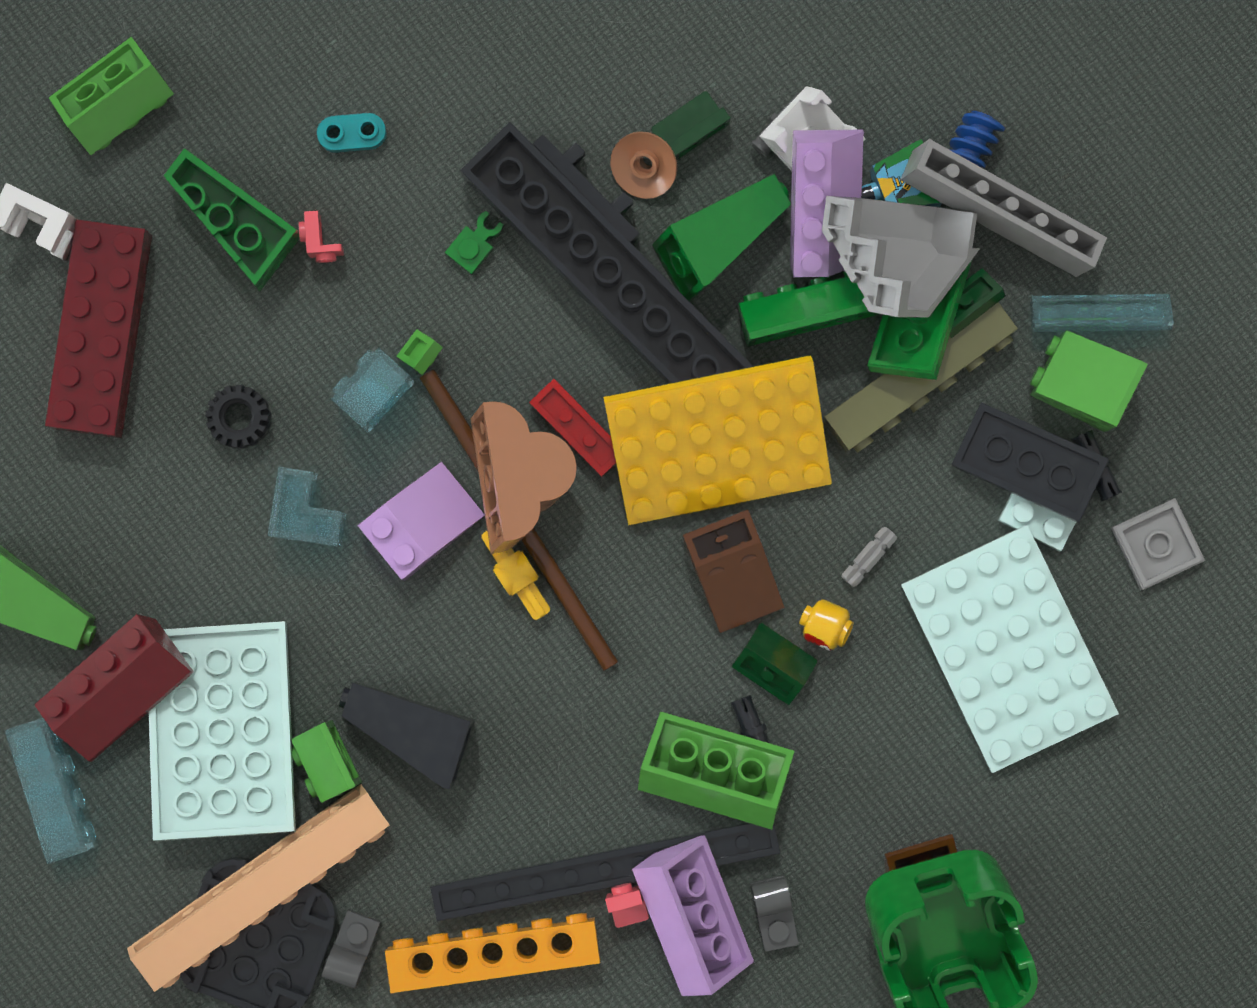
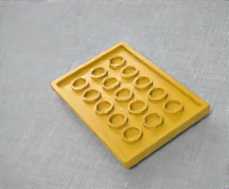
[603,355,832,525]

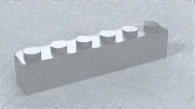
[900,139,1107,277]

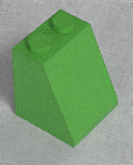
[1029,330,1148,432]

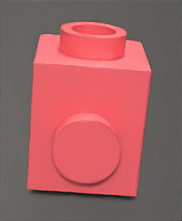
[299,211,344,263]
[605,883,649,928]

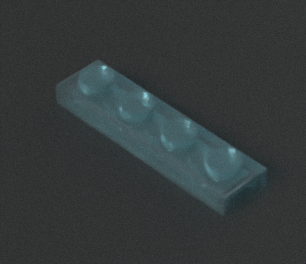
[1030,294,1174,332]

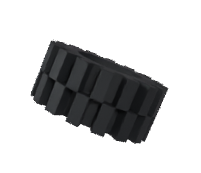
[205,385,271,449]

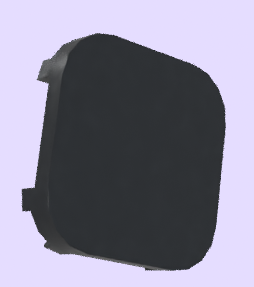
[180,857,338,1008]

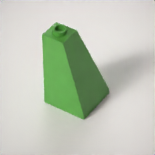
[0,545,97,650]

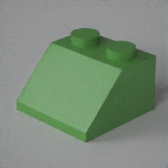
[291,720,362,803]

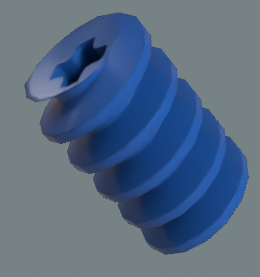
[949,111,1006,168]

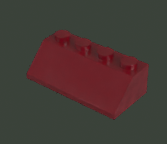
[35,614,194,762]

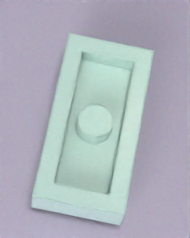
[998,493,1076,552]

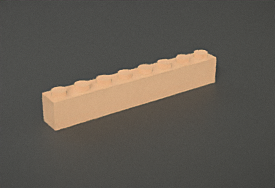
[127,784,390,992]

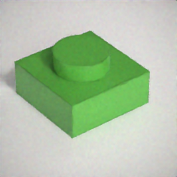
[396,329,443,375]

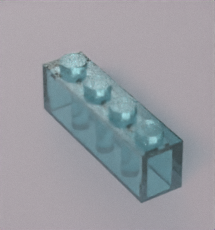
[5,718,96,864]

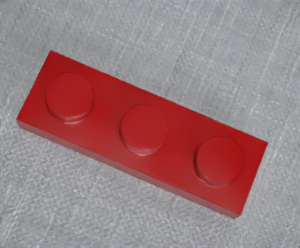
[529,379,616,477]

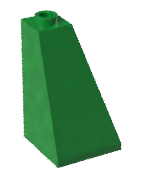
[652,174,791,302]

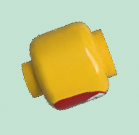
[799,599,854,651]

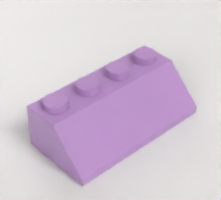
[790,130,864,277]
[632,835,754,996]

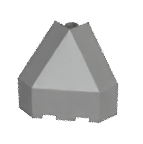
[822,196,980,317]

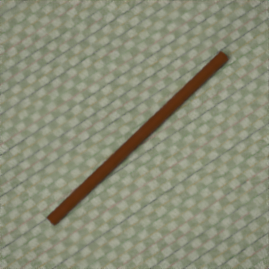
[420,370,618,671]

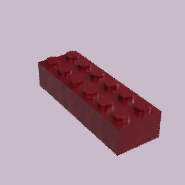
[45,219,152,439]

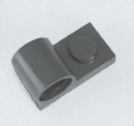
[750,875,799,952]
[321,909,381,989]

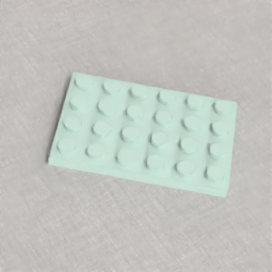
[901,525,1119,773]
[149,621,296,841]

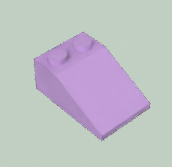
[358,462,485,581]

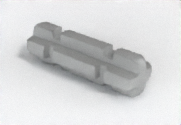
[842,527,897,587]

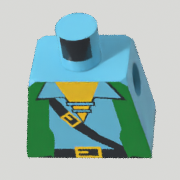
[861,139,942,207]

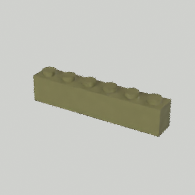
[822,302,1018,453]

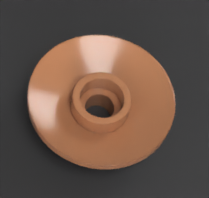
[610,132,677,199]

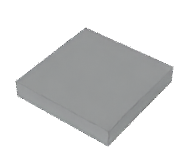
[1111,498,1205,590]

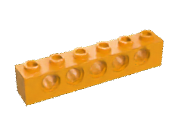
[385,913,600,993]

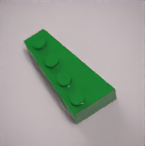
[164,148,300,292]

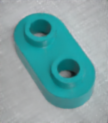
[317,113,387,153]

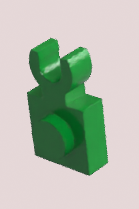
[445,211,504,275]

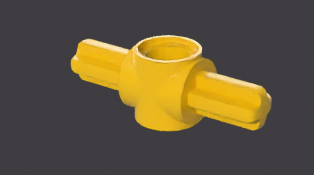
[481,531,550,620]

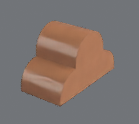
[470,402,576,554]

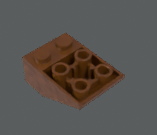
[682,510,784,633]

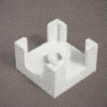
[759,86,865,171]
[0,183,78,261]

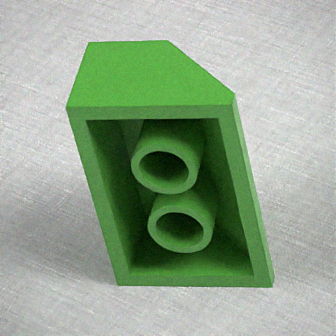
[49,37,174,155]

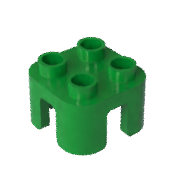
[865,850,1038,1008]

